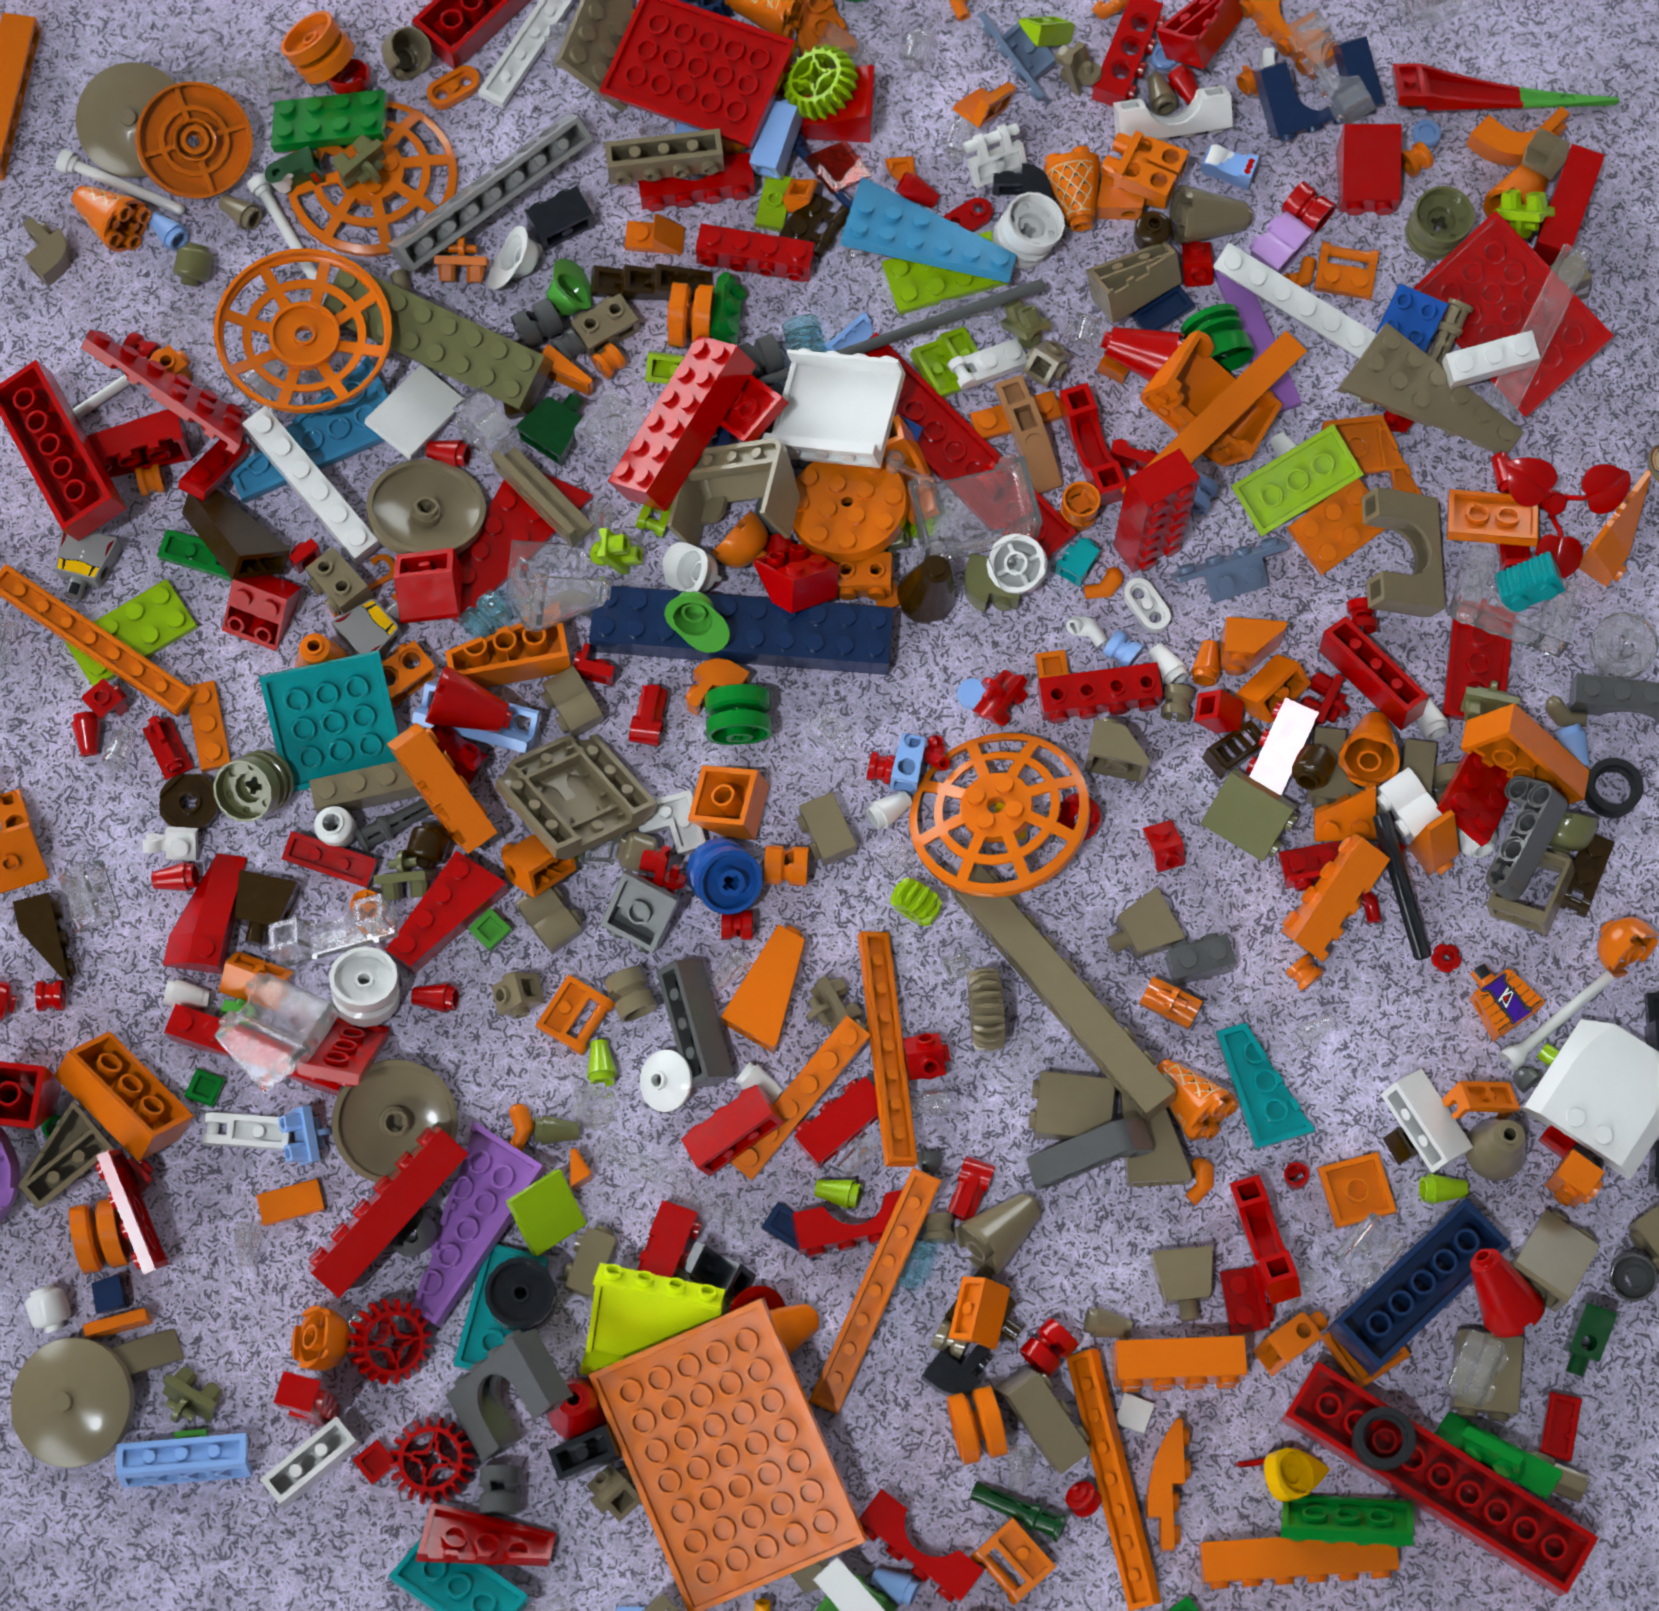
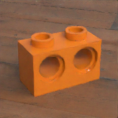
[382,640,438,708]

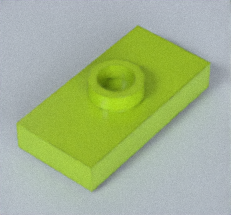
[754,176,795,232]

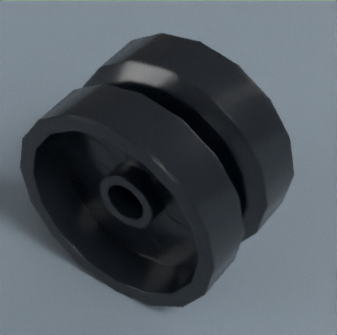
[485,1257,558,1333]

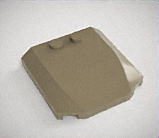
[495,735,657,860]

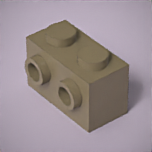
[570,293,640,360]
[305,547,375,615]

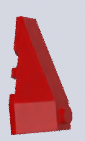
[163,853,247,975]

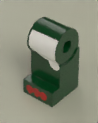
[265,146,326,194]

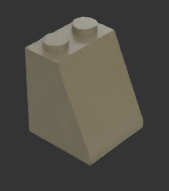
[1510,1210,1600,1312]

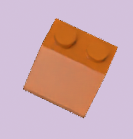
[1219,617,1287,676]
[688,765,769,840]

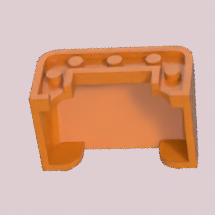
[1140,330,1283,467]

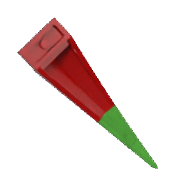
[1392,63,1620,110]

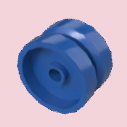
[686,838,763,915]

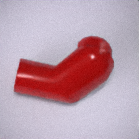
[923,735,950,771]
[1359,891,1382,924]

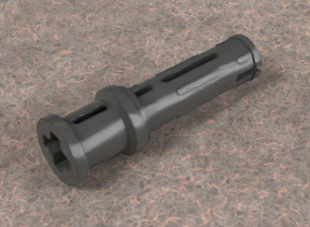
[354,798,433,853]

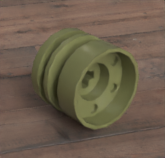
[1405,186,1475,261]
[213,749,294,822]

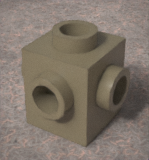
[1022,340,1071,387]
[491,972,545,1019]
[586,1464,641,1522]

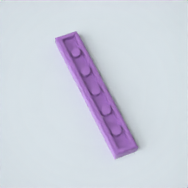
[1212,259,1302,414]

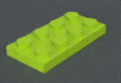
[882,231,1009,315]
[1231,424,1364,537]
[63,578,198,686]

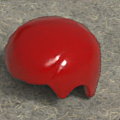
[328,59,372,94]
[1057,792,1102,841]

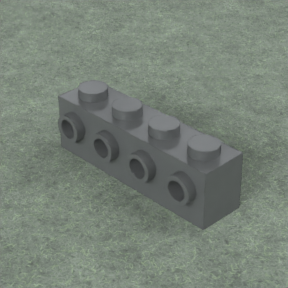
[656,960,735,1087]

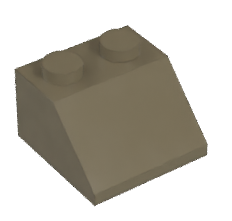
[1084,718,1150,783]

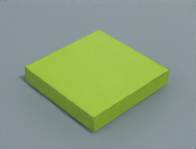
[506,1169,587,1256]

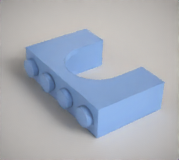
[673,100,803,180]

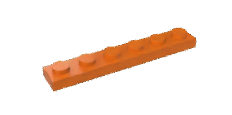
[730,1015,871,1181]

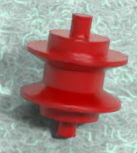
[1065,1481,1101,1517]

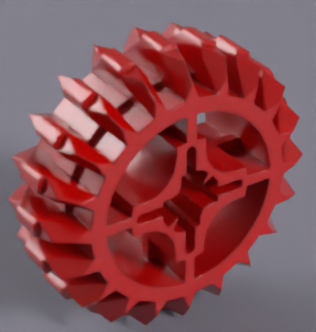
[347,1298,432,1385]
[388,1417,476,1505]

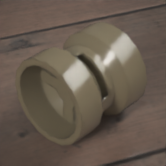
[1160,684,1194,723]
[930,1318,968,1361]

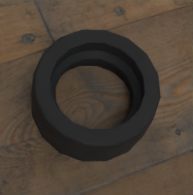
[1584,758,1644,818]
[1351,1406,1416,1471]

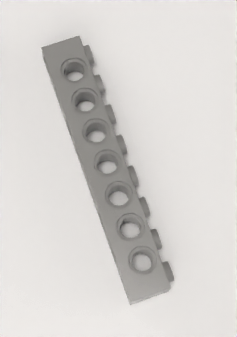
[386,114,593,272]

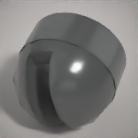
[1513,1066,1541,1093]
[917,1151,942,1173]

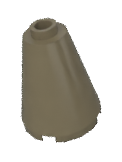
[1169,185,1253,244]
[1465,1119,1527,1181]
[954,1193,1041,1276]

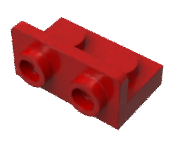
[431,725,488,785]
[1278,841,1340,892]
[1219,1264,1274,1336]

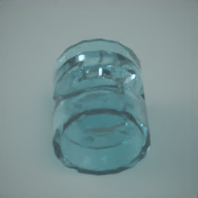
[782,314,827,363]
[457,590,514,639]

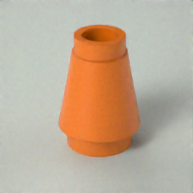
[1191,640,1220,687]

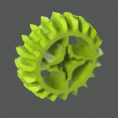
[782,43,859,121]

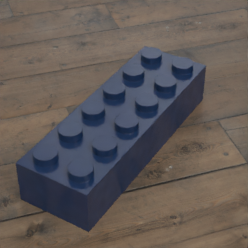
[1327,1198,1511,1377]

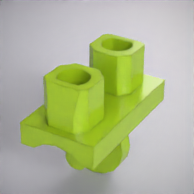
[1493,189,1555,239]
[590,528,643,575]

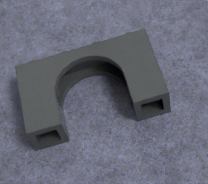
[445,1328,573,1462]

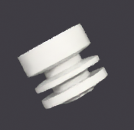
[992,192,1065,269]

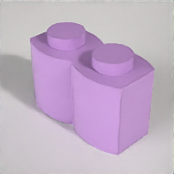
[1249,211,1314,275]

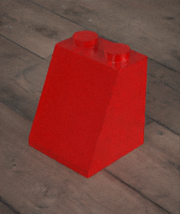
[800,65,874,143]
[1336,124,1402,216]
[0,1061,62,1129]

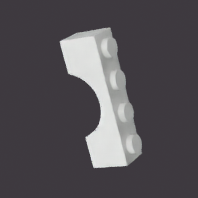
[1113,85,1233,141]

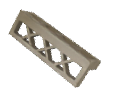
[491,446,595,549]

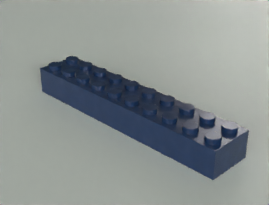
[589,585,893,675]

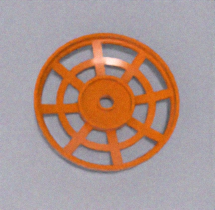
[287,101,458,257]
[214,248,392,413]
[909,733,1091,898]

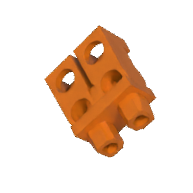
[1101,130,1189,210]

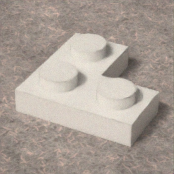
[638,789,706,857]

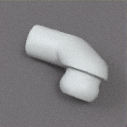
[1066,616,1109,649]

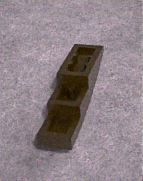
[590,263,712,300]

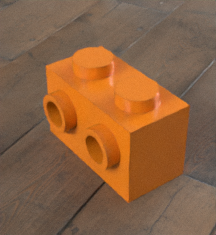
[832,552,894,600]
[1236,654,1311,724]
[1544,1149,1605,1208]

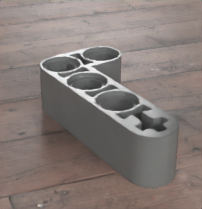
[1486,775,1568,901]
[1026,1119,1154,1190]

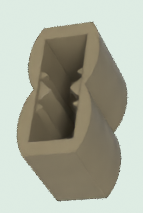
[540,666,604,738]
[515,885,583,955]

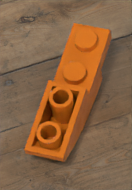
[1145,1418,1191,1552]

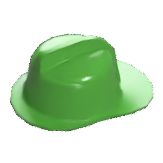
[546,258,592,318]
[664,591,730,653]

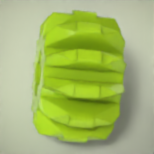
[890,878,943,926]

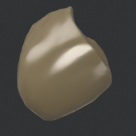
[381,26,433,81]

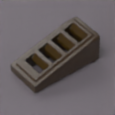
[1202,720,1263,780]

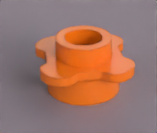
[1236,65,1258,96]

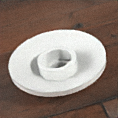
[640,1050,693,1112]

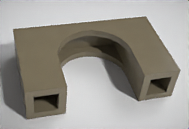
[1361,487,1446,617]
[1305,727,1436,815]

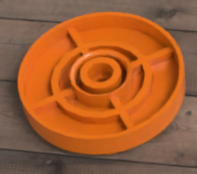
[135,81,253,200]
[793,459,908,562]

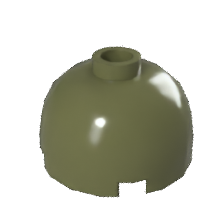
[1548,812,1598,856]

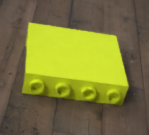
[580,1263,725,1375]

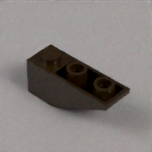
[13,892,77,986]

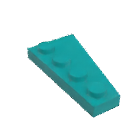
[1215,1023,1316,1150]

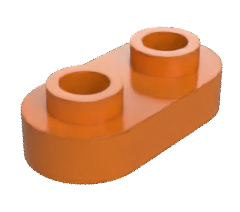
[427,65,480,110]

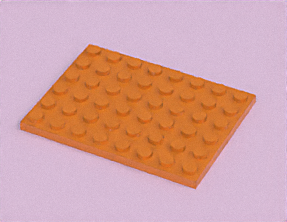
[588,1298,868,1611]

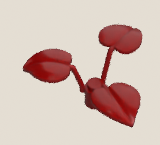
[1504,457,1631,580]

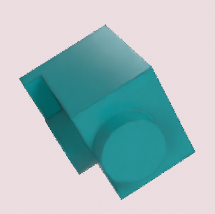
[1055,538,1100,587]

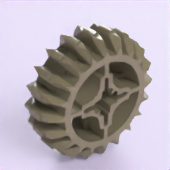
[967,967,1005,1051]

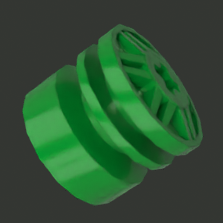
[1180,303,1255,372]

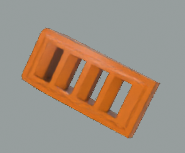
[542,344,594,396]

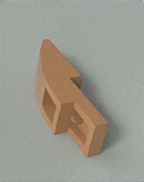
[994,374,1063,494]

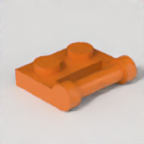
[1313,241,1379,300]
[535,974,615,1056]
[969,1517,1056,1606]

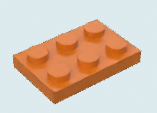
[1286,478,1385,575]
[1446,489,1538,547]

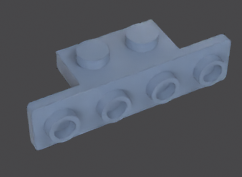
[978,11,1057,104]
[1170,537,1289,603]

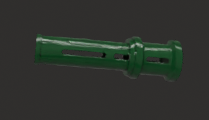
[970,1481,1068,1543]

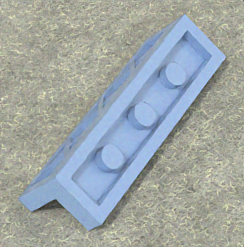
[412,681,541,753]
[116,1433,252,1488]

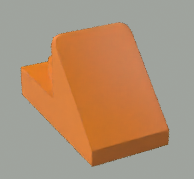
[624,213,685,255]

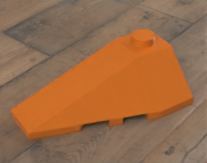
[1579,469,1652,587]

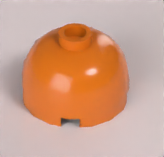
[711,510,768,569]
[1596,917,1659,978]
[291,1305,352,1371]

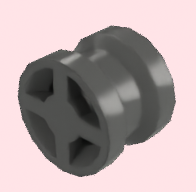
[550,328,586,362]

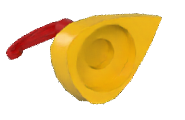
[1235,1448,1330,1502]

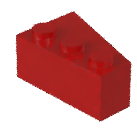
[1156,0,1243,69]
[637,1200,702,1278]

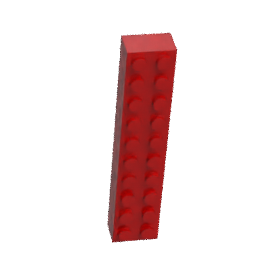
[1280,1361,1599,1597]

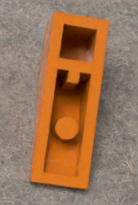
[1408,809,1459,876]

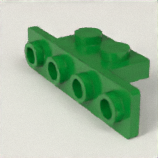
[1434,1412,1563,1499]

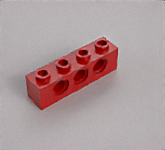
[1091,0,1166,107]

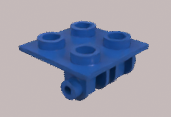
[1375,283,1449,353]

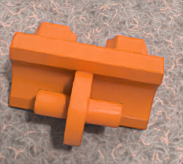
[434,236,489,283]
[1139,976,1203,1030]

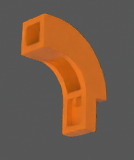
[1466,106,1570,167]
[884,414,939,525]

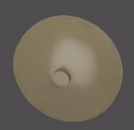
[76,62,189,179]
[366,459,486,555]
[331,1059,458,1183]
[11,1338,135,1468]

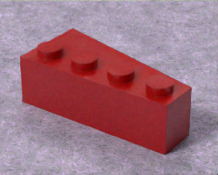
[87,409,193,478]
[385,851,509,975]

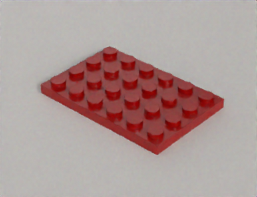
[599,0,798,149]
[1413,210,1615,418]

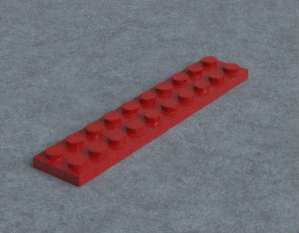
[863,332,1077,561]

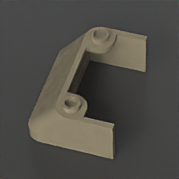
[666,438,800,547]

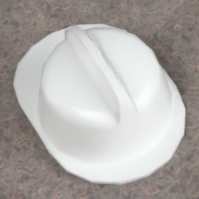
[487,225,542,290]
[662,542,722,592]

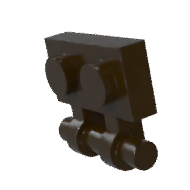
[779,192,850,258]

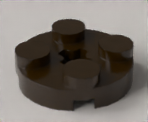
[159,773,220,832]

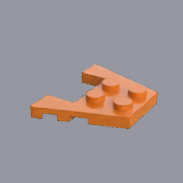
[1307,414,1422,512]

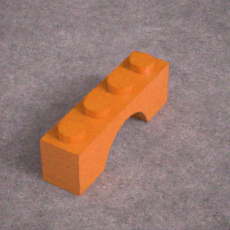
[1238,0,1337,80]

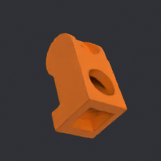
[0,789,38,843]

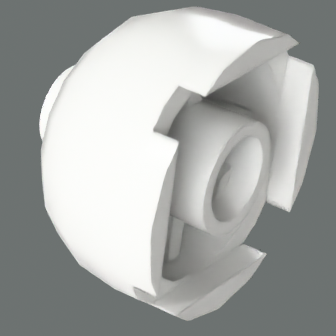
[986,533,1048,594]

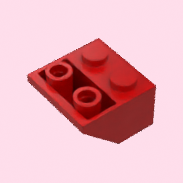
[754,544,839,613]
[394,548,463,624]
[222,575,301,651]

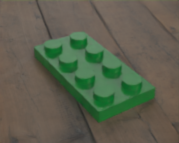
[271,89,388,153]
[1281,1495,1414,1548]

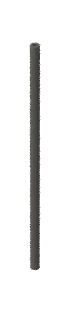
[757,278,1045,387]

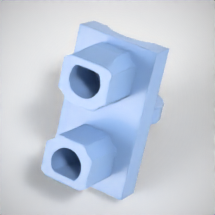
[278,1105,332,1166]

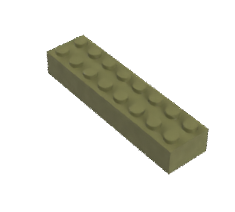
[322,269,554,414]

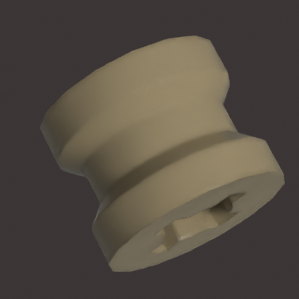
[923,1213,955,1243]

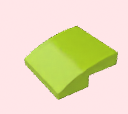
[909,326,978,399]

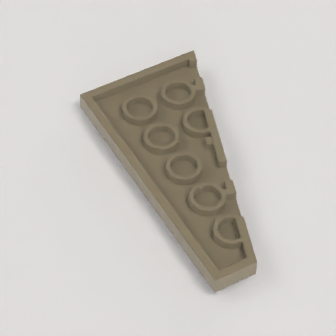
[555,0,633,111]
[1336,323,1524,454]

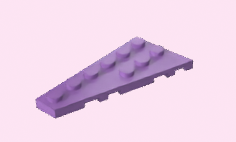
[412,1121,547,1328]

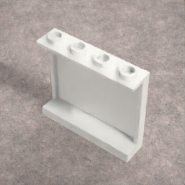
[762,348,906,468]

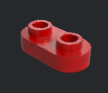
[943,197,993,233]

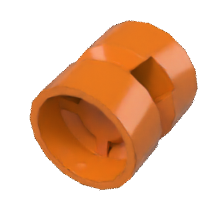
[1060,481,1101,532]
[764,845,809,886]

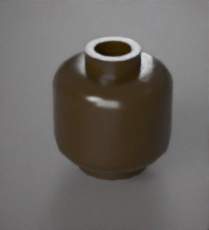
[1133,211,1172,250]
[1291,744,1336,790]
[406,822,450,869]

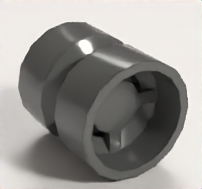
[510,298,564,349]
[738,333,785,378]
[479,1465,521,1515]

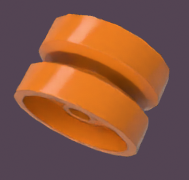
[280,11,355,85]
[667,282,715,348]
[69,1198,131,1275]
[946,1386,1008,1466]

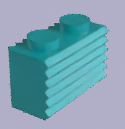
[1494,551,1566,614]

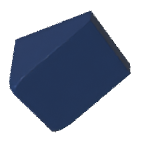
[91,1274,128,1315]

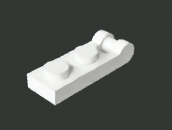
[947,338,1028,390]
[202,1112,291,1151]

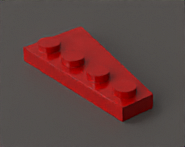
[415,1502,556,1566]

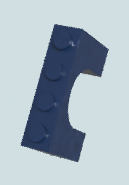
[1252,36,1384,141]

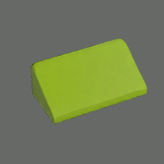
[1019,16,1075,47]
[645,351,685,384]

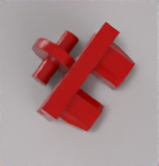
[973,669,1028,727]
[1300,672,1350,729]
[639,845,687,894]

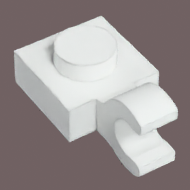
[142,827,198,861]

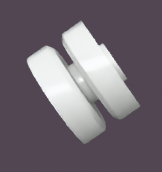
[329,946,401,1027]

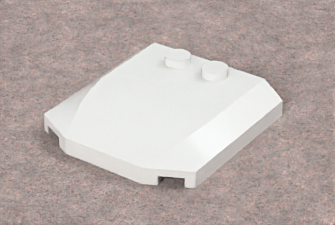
[1522,1019,1659,1180]

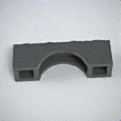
[1569,673,1659,723]

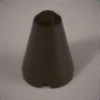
[897,555,956,624]

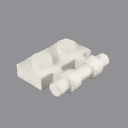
[963,123,1027,189]

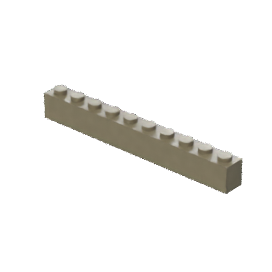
[951,864,1176,1123]

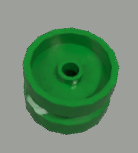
[704,684,772,745]

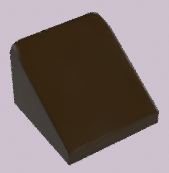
[1383,1127,1419,1165]

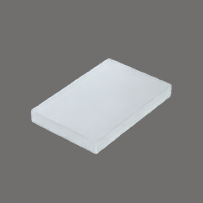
[364,364,466,460]

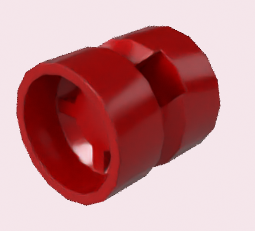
[1281,181,1336,235]
[1019,1317,1079,1378]

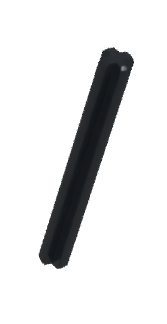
[1373,812,1431,960]

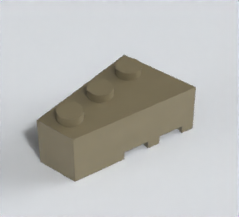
[1086,241,1182,323]
[18,1099,114,1210]
[993,1365,1092,1474]

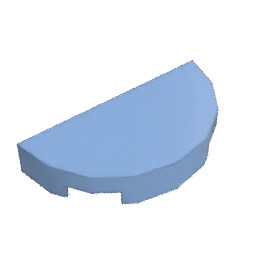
[823,311,873,352]

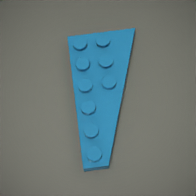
[840,176,1017,283]
[230,356,388,503]

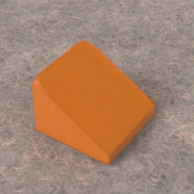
[782,179,819,213]
[1097,355,1130,384]
[570,1148,593,1191]

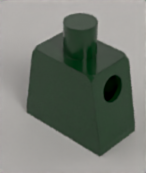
[515,393,584,467]
[1563,1302,1617,1378]

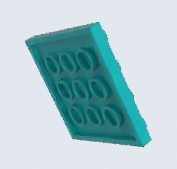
[259,650,399,792]

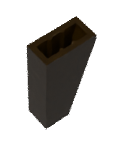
[182,489,291,580]

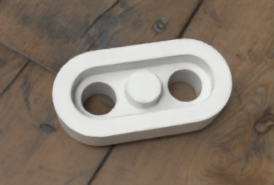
[1123,578,1171,633]

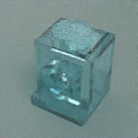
[897,1241,936,1290]

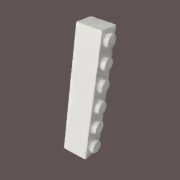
[242,406,380,565]

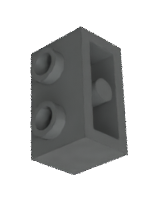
[1165,933,1236,987]

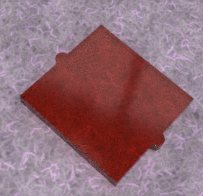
[805,140,872,194]

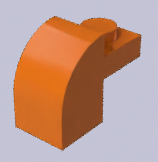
[685,658,750,717]

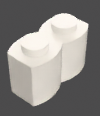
[1376,767,1443,840]

